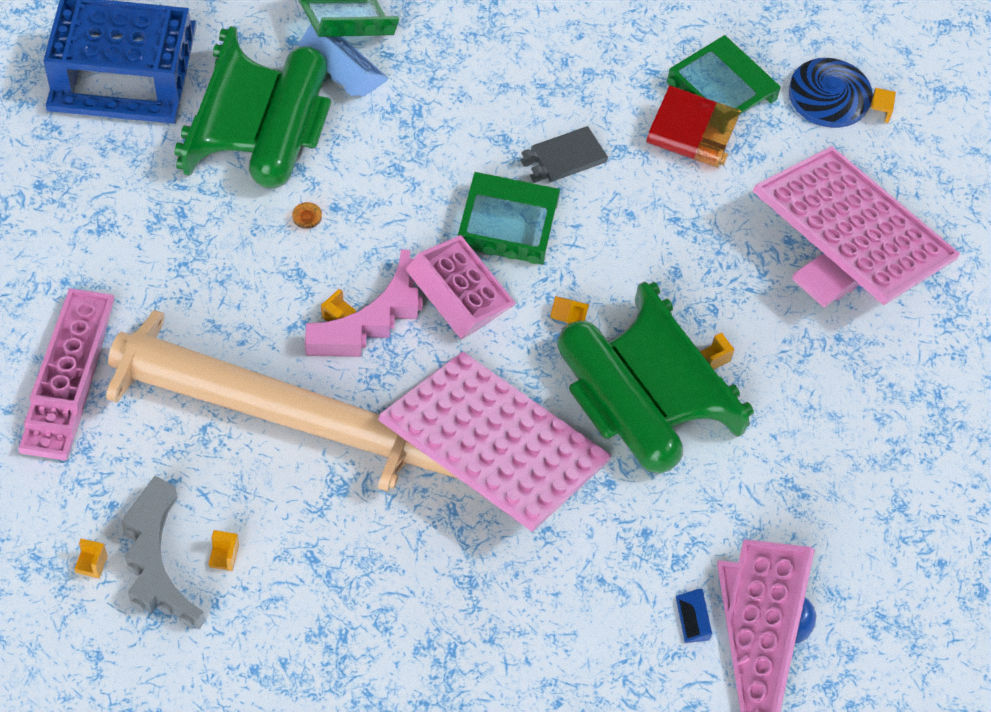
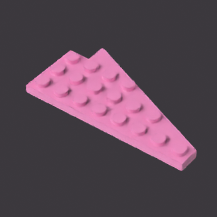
[717,539,815,712]

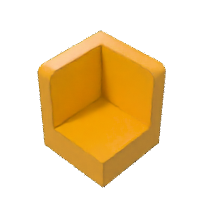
[870,87,896,123]
[321,289,356,322]
[550,296,589,323]
[700,332,735,369]
[208,530,239,571]
[74,538,108,578]

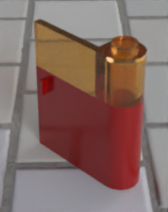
[646,85,741,168]

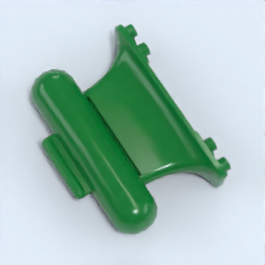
[174,26,331,188]
[557,282,754,474]

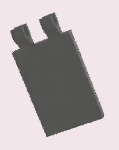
[520,126,608,183]

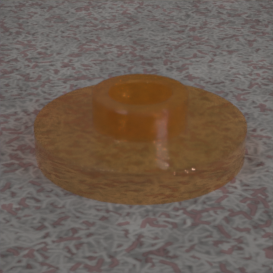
[292,202,322,229]

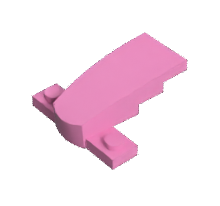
[792,254,859,308]

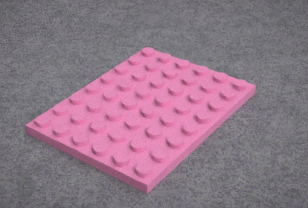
[753,146,960,305]
[378,352,611,532]

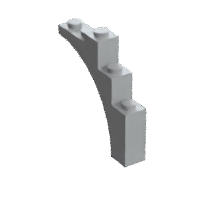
[121,476,205,629]

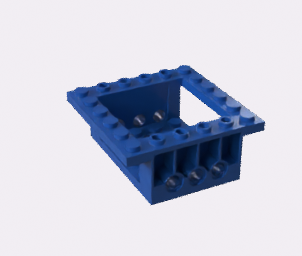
[43,0,196,124]

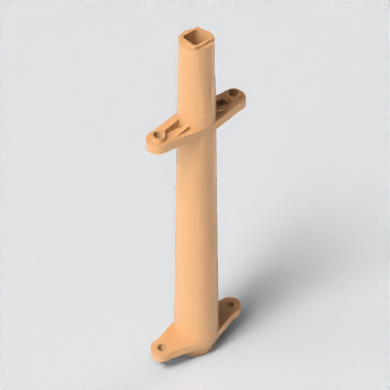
[106,310,459,492]

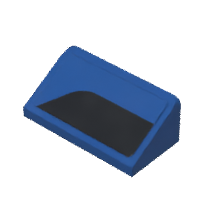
[676,589,712,643]

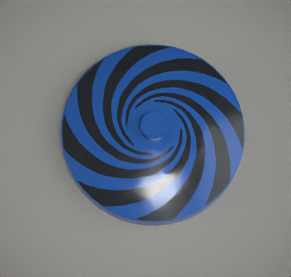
[789,58,873,128]

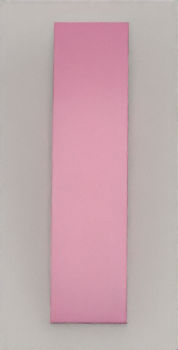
[18,288,115,461]

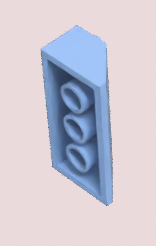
[298,24,388,96]

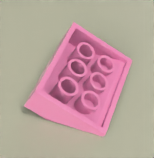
[405,235,516,339]

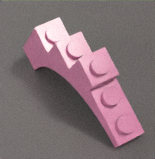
[305,249,423,357]

